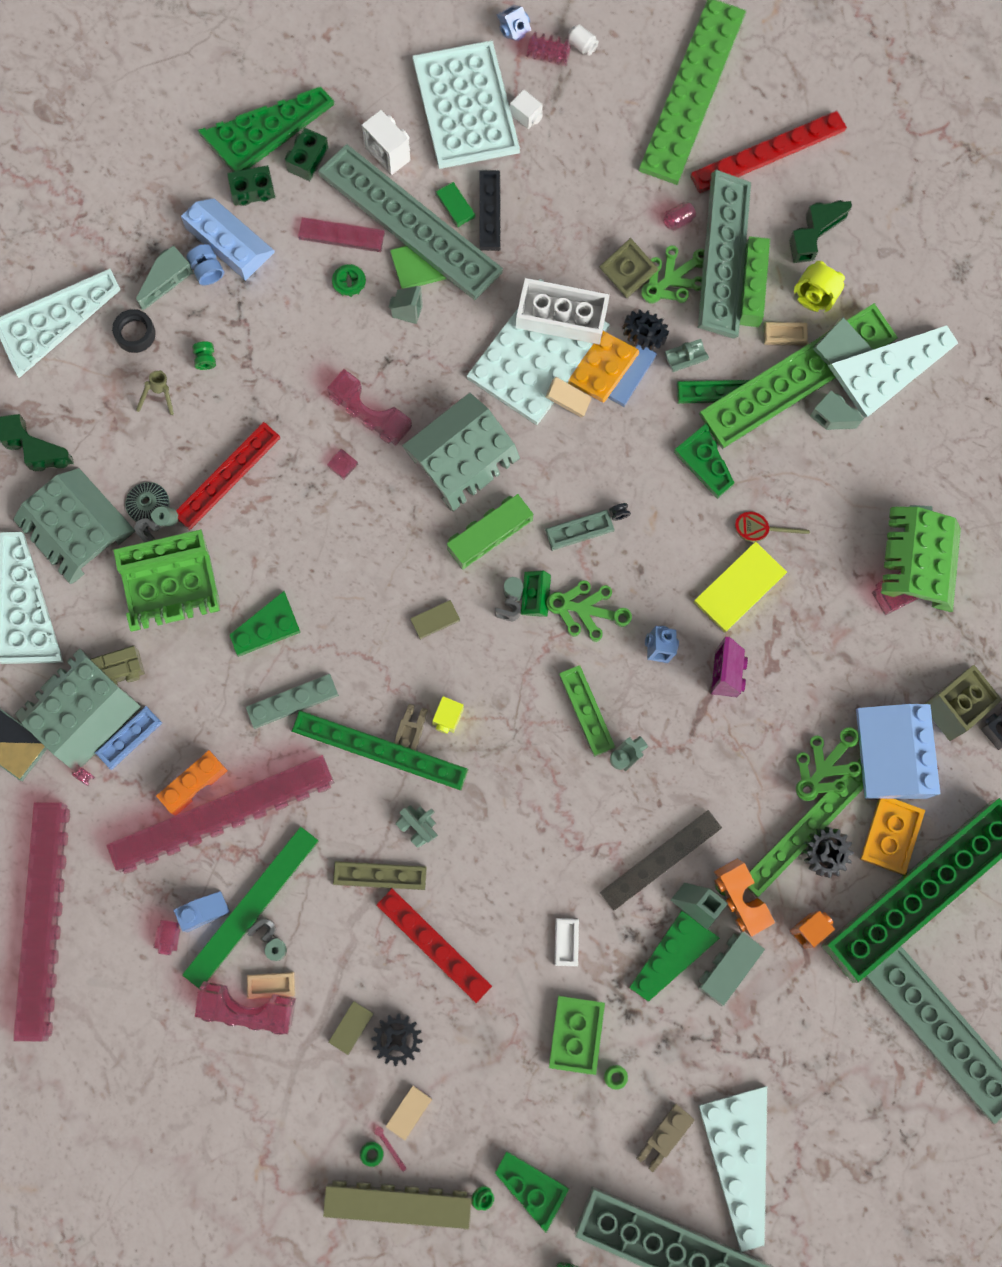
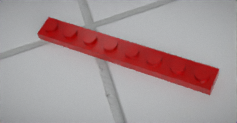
[690,110,847,194]

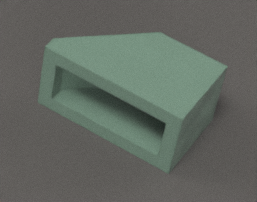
[389,286,423,324]

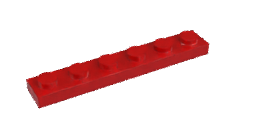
[176,422,281,531]
[376,888,492,1003]

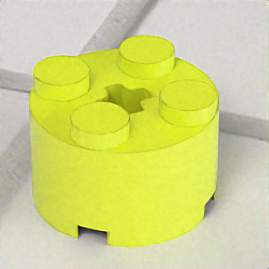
[794,260,845,312]

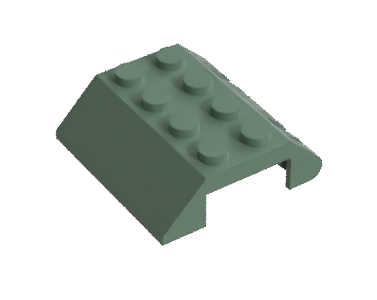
[402,393,520,512]
[13,468,136,584]
[15,648,141,773]

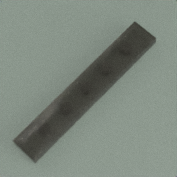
[600,810,722,911]

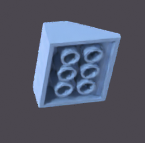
[856,704,940,799]

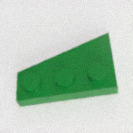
[674,423,734,499]
[230,591,301,657]
[495,1151,569,1233]

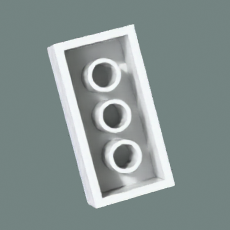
[516,278,610,345]

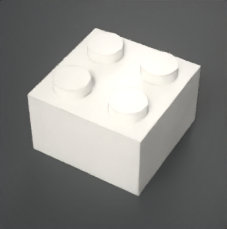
[362,110,410,175]

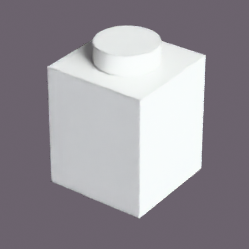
[510,90,543,129]

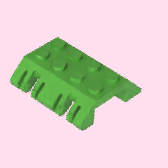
[881,507,961,612]
[113,529,220,632]

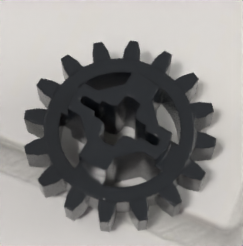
[622,309,669,351]
[803,827,854,878]
[371,1014,423,1067]

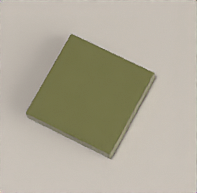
[599,238,659,298]

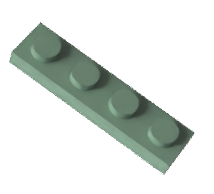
[246,674,339,729]

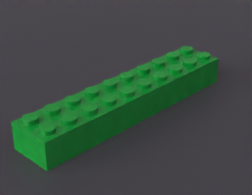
[822,798,1002,983]

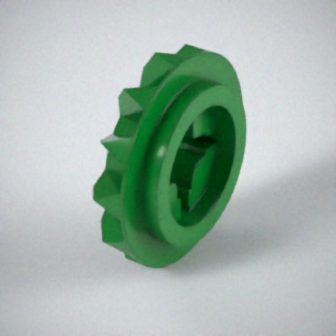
[332,264,366,297]

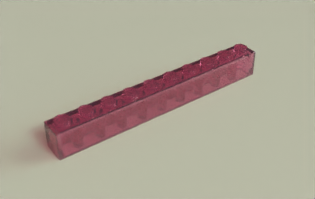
[106,755,335,874]
[13,802,70,1042]

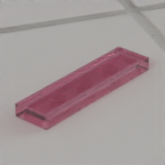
[298,217,385,253]

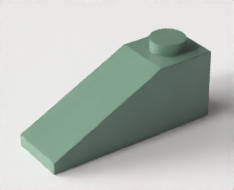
[136,245,193,310]

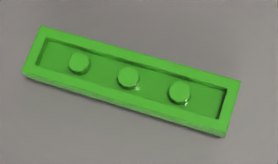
[559,665,615,757]

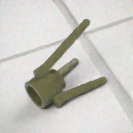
[136,370,174,415]

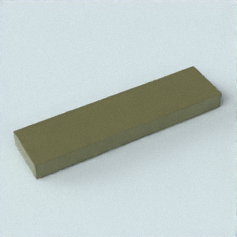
[333,861,427,890]

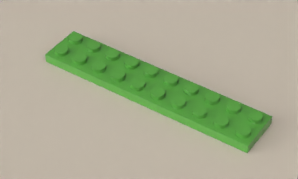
[639,0,746,185]
[699,303,898,449]

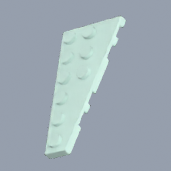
[0,269,121,378]
[828,326,958,418]
[0,532,64,664]
[698,1086,767,1252]

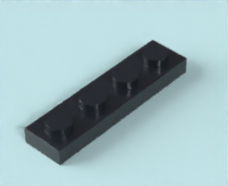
[479,170,501,251]

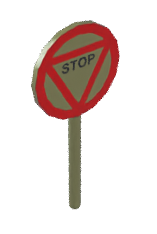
[735,512,810,542]

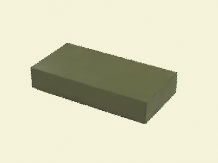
[410,600,460,640]
[328,1001,374,1055]

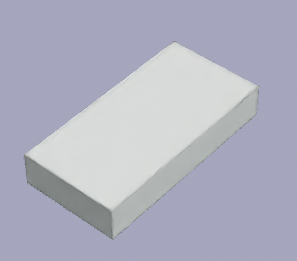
[554,918,579,966]

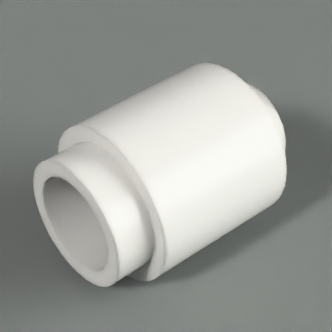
[567,25,598,55]

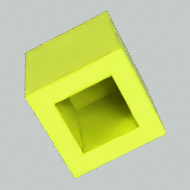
[432,696,464,734]

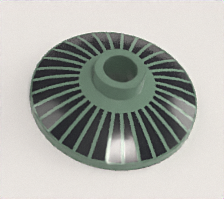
[125,482,170,522]

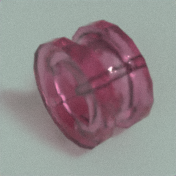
[71,765,95,786]

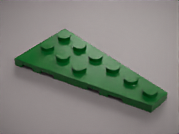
[198,86,334,172]

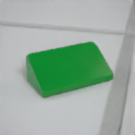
[521,570,551,617]

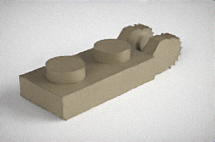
[394,704,428,751]
[637,1104,695,1172]

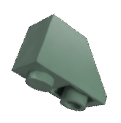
[810,391,864,430]
[671,883,728,929]

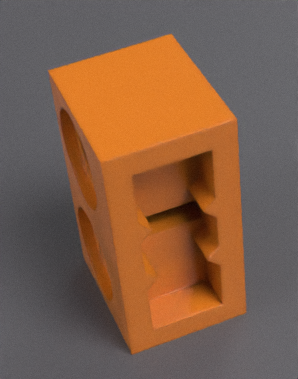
[789,911,835,949]

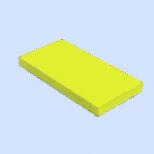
[694,542,787,633]

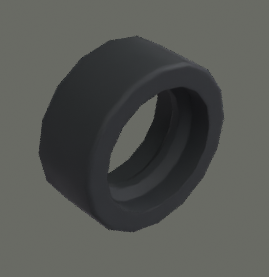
[112,309,156,353]

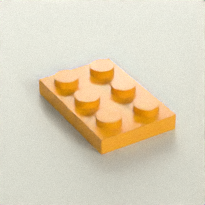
[568,331,639,403]
[859,798,925,876]

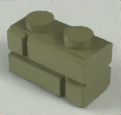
[91,646,145,686]

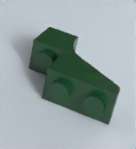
[789,200,852,263]
[0,414,74,472]

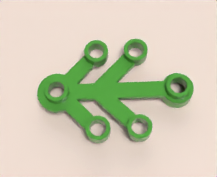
[641,245,705,304]
[547,580,632,642]
[796,727,861,801]

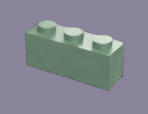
[698,932,765,1006]

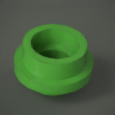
[604,1065,628,1090]

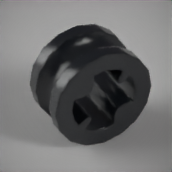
[609,503,631,521]

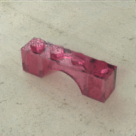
[327,369,412,446]
[195,981,296,1035]

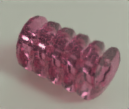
[527,31,571,66]

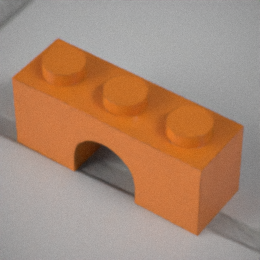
[156,750,228,816]
[714,858,775,937]

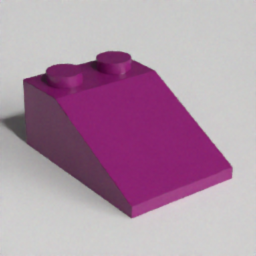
[711,636,748,698]

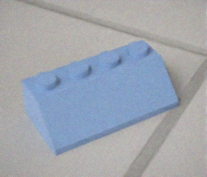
[181,198,275,281]

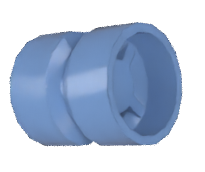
[186,244,224,286]

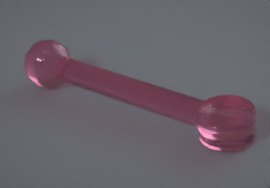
[375,1127,407,1172]

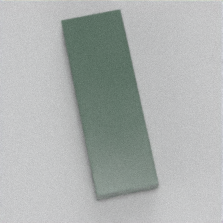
[545,510,614,551]

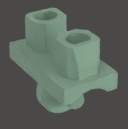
[665,339,709,372]
[610,736,648,771]
[395,805,438,848]

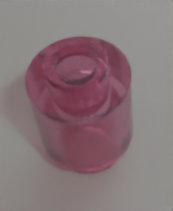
[663,202,696,231]
[153,920,181,955]

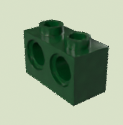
[285,127,329,182]
[227,165,276,206]

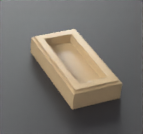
[764,322,808,346]
[545,377,592,417]
[247,972,295,999]
[386,1086,432,1141]

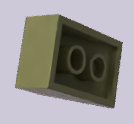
[924,665,1002,741]

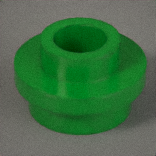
[360,1142,384,1167]
[471,1186,494,1211]

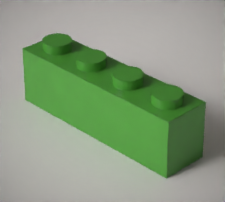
[740,236,770,327]
[447,494,534,570]

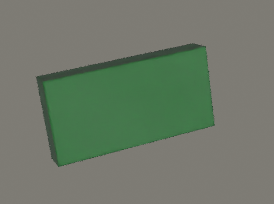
[436,182,475,228]

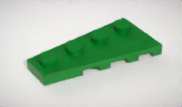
[629,911,720,1002]

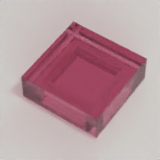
[327,449,358,480]

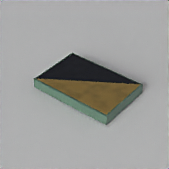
[0,709,47,781]

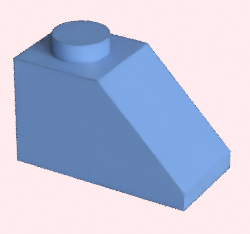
[174,891,230,933]

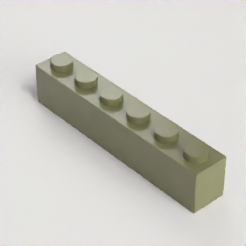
[323,1180,472,1229]

